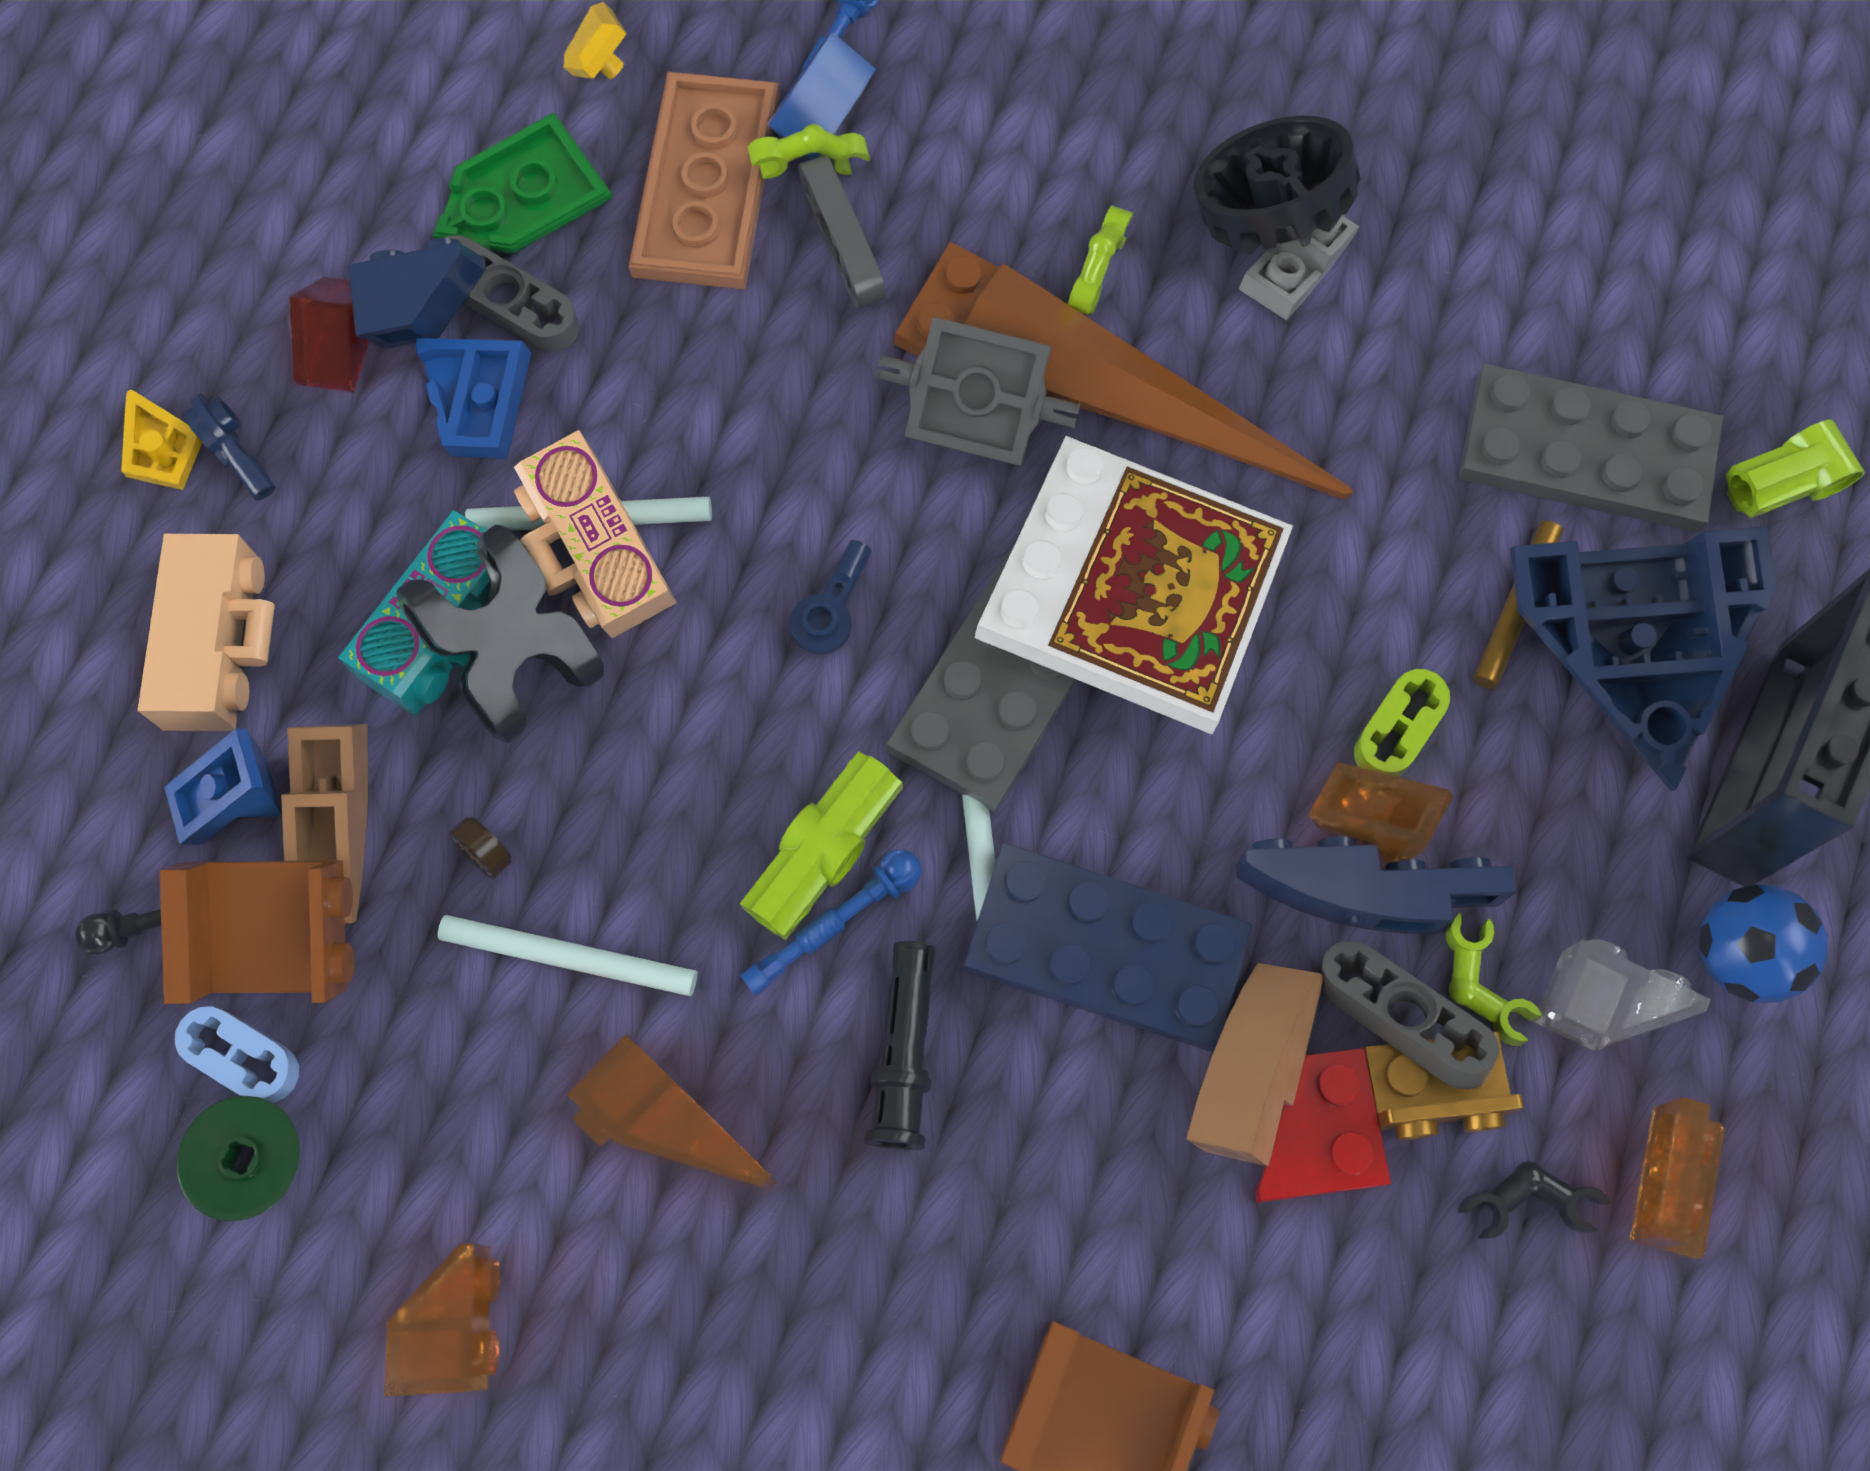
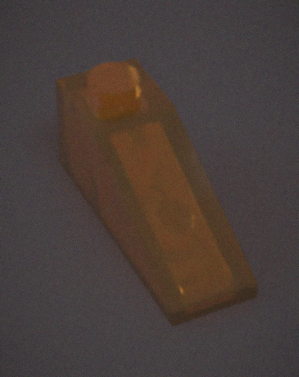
[567,1034,777,1192]

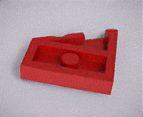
[1255,1048,1391,1203]

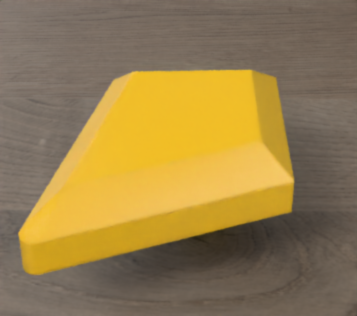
[564,2,627,79]
[121,390,203,490]

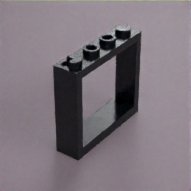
[1686,568,1870,887]

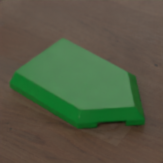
[433,112,613,254]

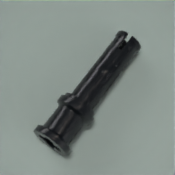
[864,941,936,1150]

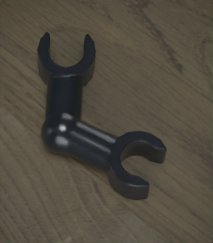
[1458,1161,1611,1239]

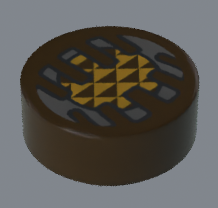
[448,817,511,879]

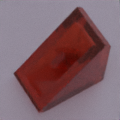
[289,277,369,392]

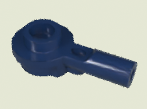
[183,394,276,500]
[790,540,872,655]

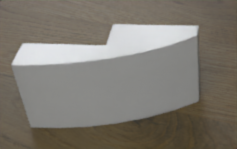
[1239,215,1359,321]

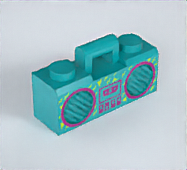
[338,510,491,717]

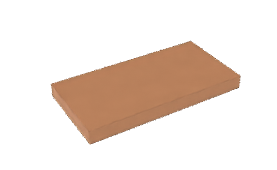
[629,72,780,290]

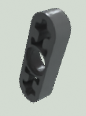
[798,155,886,309]
[445,235,580,352]
[1320,941,1499,1089]

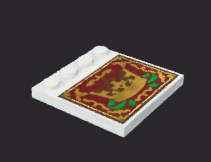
[974,436,1293,734]

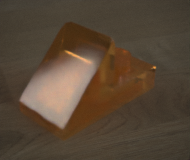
[1308,762,1454,864]

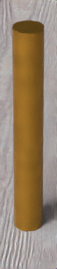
[1473,521,1564,689]

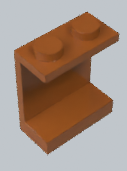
[159,860,355,1004]
[999,1321,1219,1471]

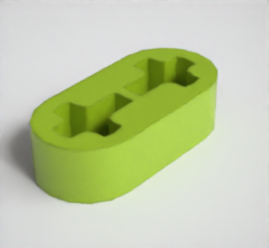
[1354,669,1450,781]

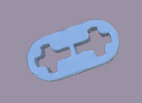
[175,1006,299,1103]

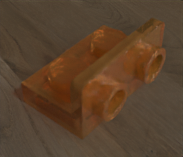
[1630,1097,1725,1259]

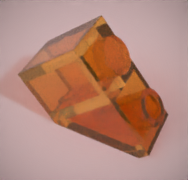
[384,1243,500,1397]

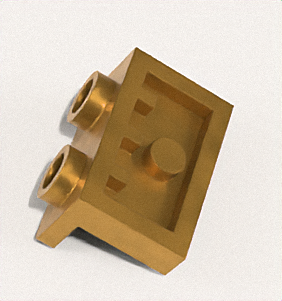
[1365,1032,1524,1140]

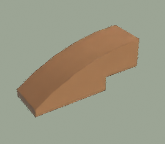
[281,724,368,923]
[1186,963,1323,1167]

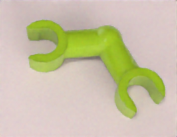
[747,124,870,179]
[1068,205,1134,315]
[1445,913,1542,1046]

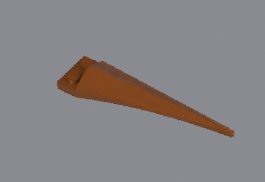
[894,242,1354,500]

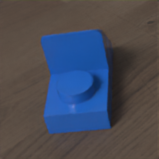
[164,728,282,845]

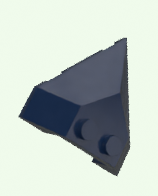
[1510,526,1777,791]

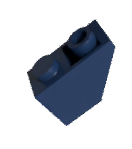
[348,238,486,349]

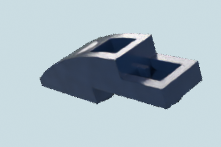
[1236,836,1517,934]

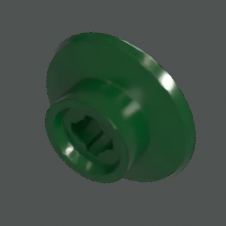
[177,1096,300,1221]

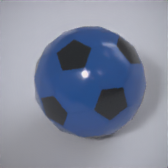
[1699,884,1828,1003]

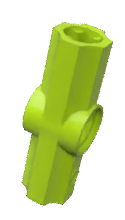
[740,751,903,940]

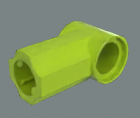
[1725,419,1865,519]

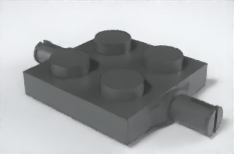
[875,317,1081,466]

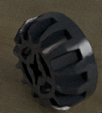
[1194,116,1361,255]

